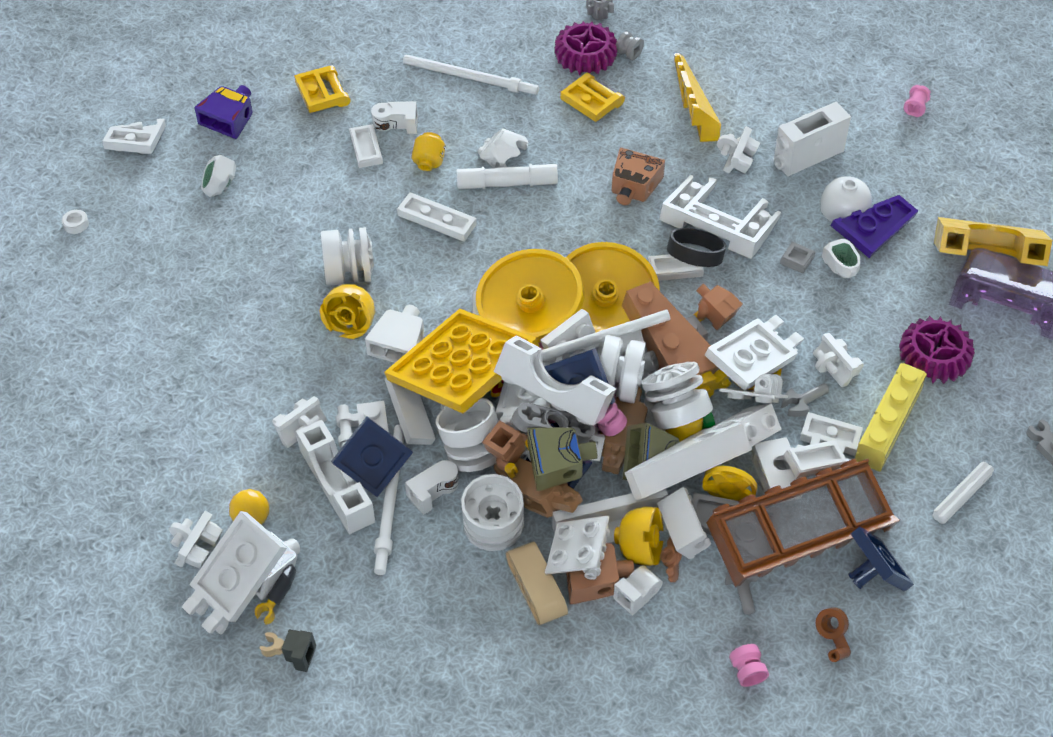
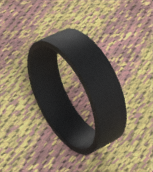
[667,228,726,267]

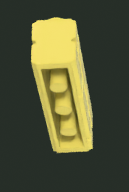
[855,363,927,472]

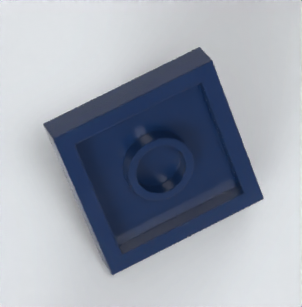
[544,348,615,413]
[331,416,413,497]
[848,527,914,591]

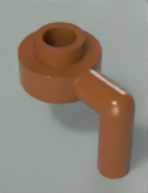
[815,607,851,662]

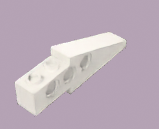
[625,403,781,500]

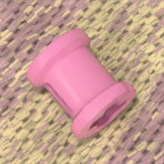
[903,85,931,117]

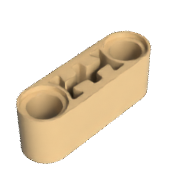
[506,541,568,625]

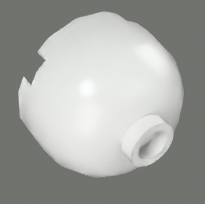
[820,176,872,222]

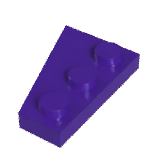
[830,195,918,258]

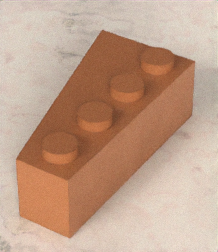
[622,281,719,375]

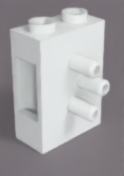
[773,102,851,176]

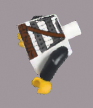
[255,532,300,625]

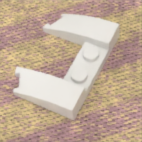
[659,175,781,259]

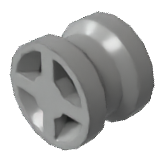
[616,31,644,61]

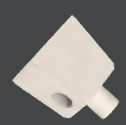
[365,305,424,363]

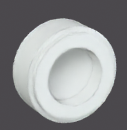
[62,210,89,234]

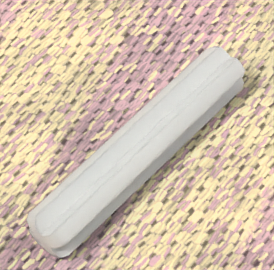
[932,462,994,524]

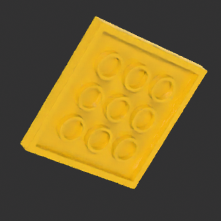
[384,309,539,414]

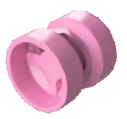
[597,403,627,436]
[729,644,769,687]

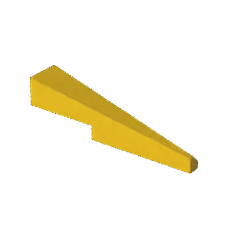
[674,53,721,142]

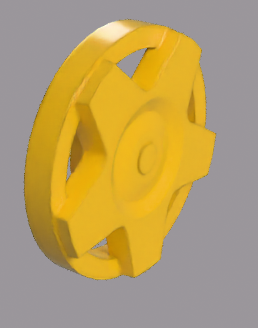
[702,466,758,501]

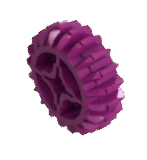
[554,21,617,76]
[899,316,975,384]

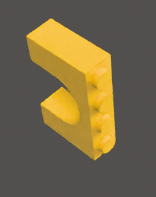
[934,217,1053,266]

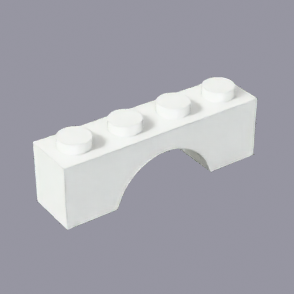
[493,335,616,426]
[296,420,375,535]

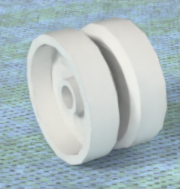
[600,335,646,403]

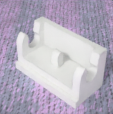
[657,487,711,559]

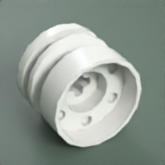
[321,227,374,286]
[641,362,713,429]
[436,398,498,472]
[461,474,524,551]

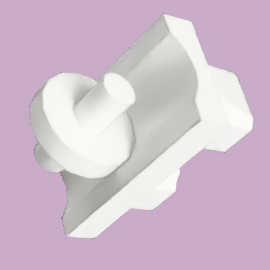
[717,126,760,173]
[813,333,864,387]
[272,396,327,448]
[169,511,223,569]

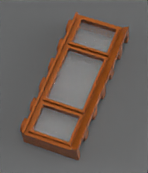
[706,459,900,587]

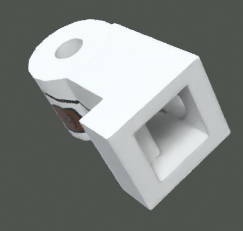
[371,101,418,134]
[405,460,459,515]

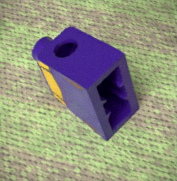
[194,85,253,139]

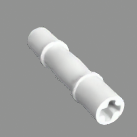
[457,164,558,189]

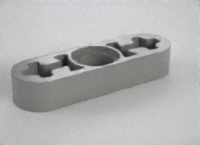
[512,402,595,444]

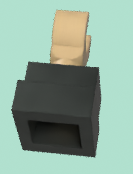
[260,629,317,672]

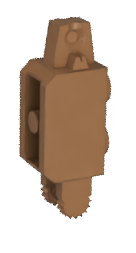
[600,386,648,474]
[493,458,583,518]

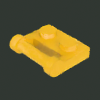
[294,66,351,113]
[560,73,625,122]

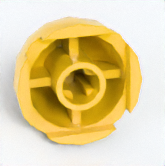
[319,284,375,339]
[614,506,664,566]

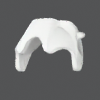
[477,128,529,168]

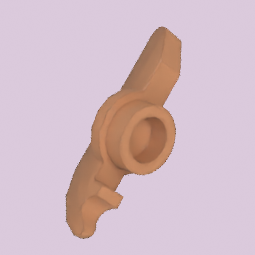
[660,537,682,582]

